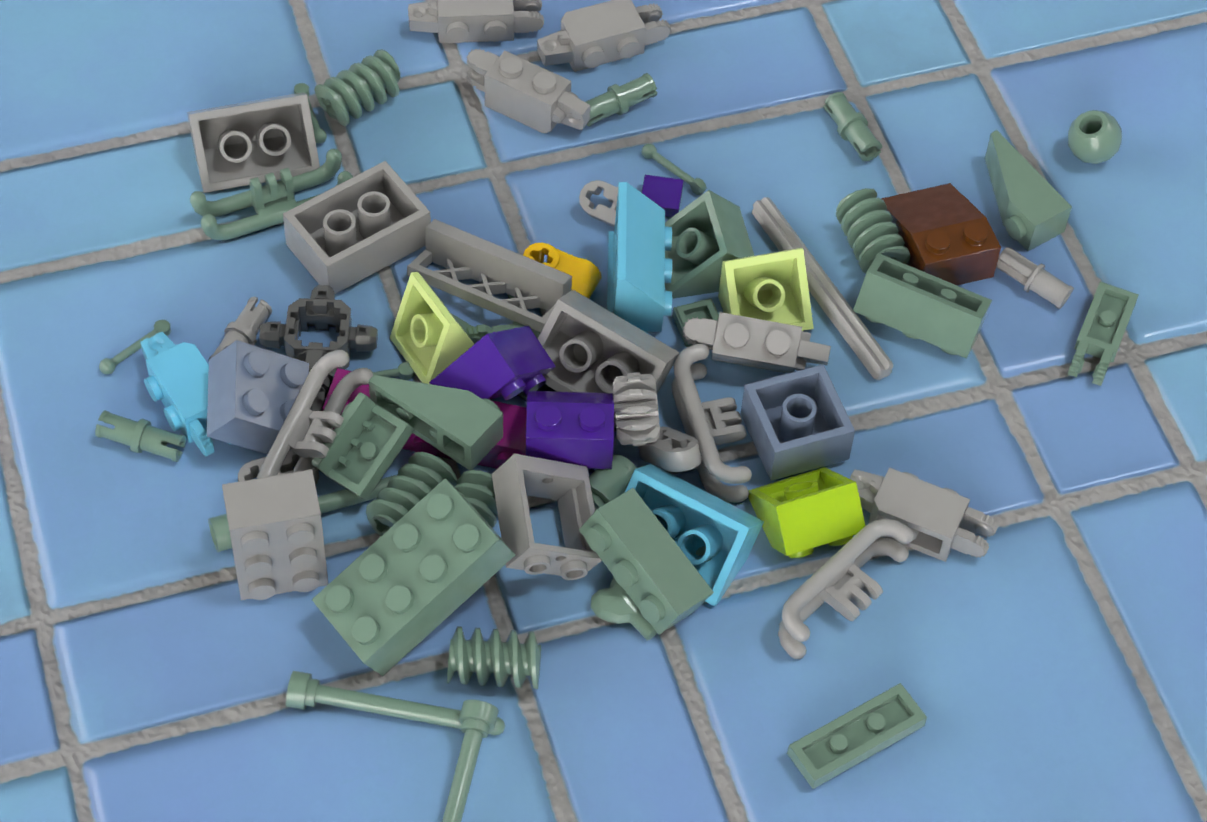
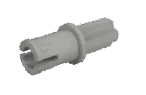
[996,247,1074,309]

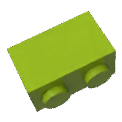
[748,467,866,558]

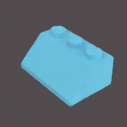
[613,182,672,332]
[625,464,764,606]

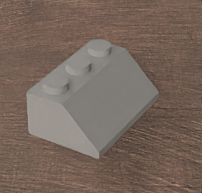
[187,92,320,193]
[538,290,680,426]

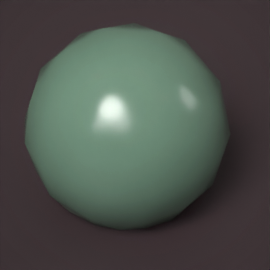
[1068,110,1122,164]

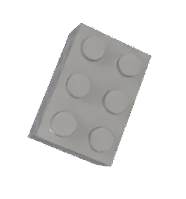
[283,161,431,294]
[222,469,328,600]

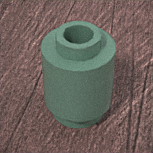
[589,455,637,511]

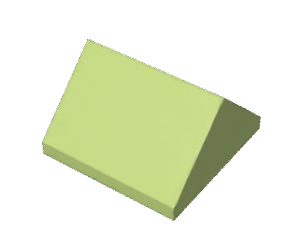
[718,248,814,331]
[390,272,474,384]

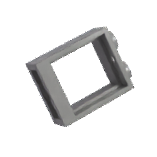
[491,454,602,580]

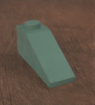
[985,130,1072,251]
[369,375,503,470]

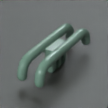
[190,149,353,241]

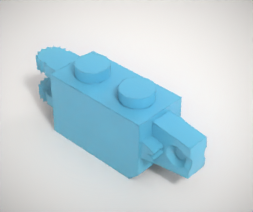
[140,332,230,456]

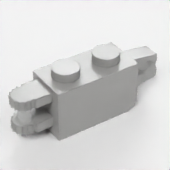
[408,0,544,43]
[537,0,672,72]
[467,49,591,133]
[683,312,831,373]
[850,467,998,562]

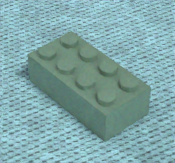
[312,478,516,676]

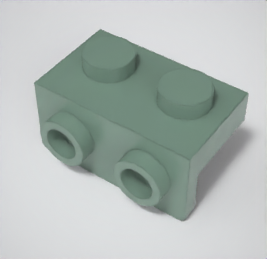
[312,392,414,501]

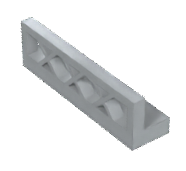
[407,219,572,332]

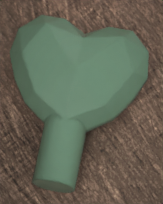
[591,578,657,641]

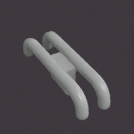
[672,343,752,503]
[257,350,373,479]
[778,519,914,659]

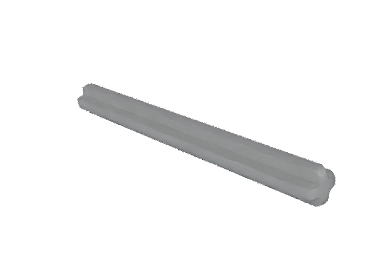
[752,197,893,380]

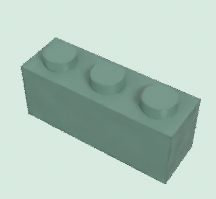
[853,253,992,359]
[579,488,714,635]

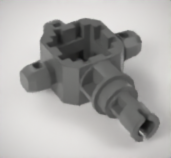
[259,285,378,411]

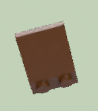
[881,183,1001,285]

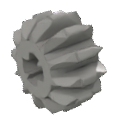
[613,372,660,446]

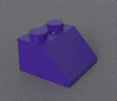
[429,326,556,400]
[526,391,614,469]

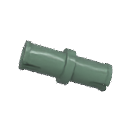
[586,73,657,126]
[823,92,882,161]
[95,410,186,462]

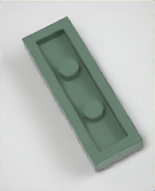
[787,683,927,789]

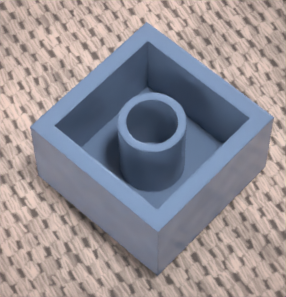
[207,340,309,454]
[740,364,855,481]

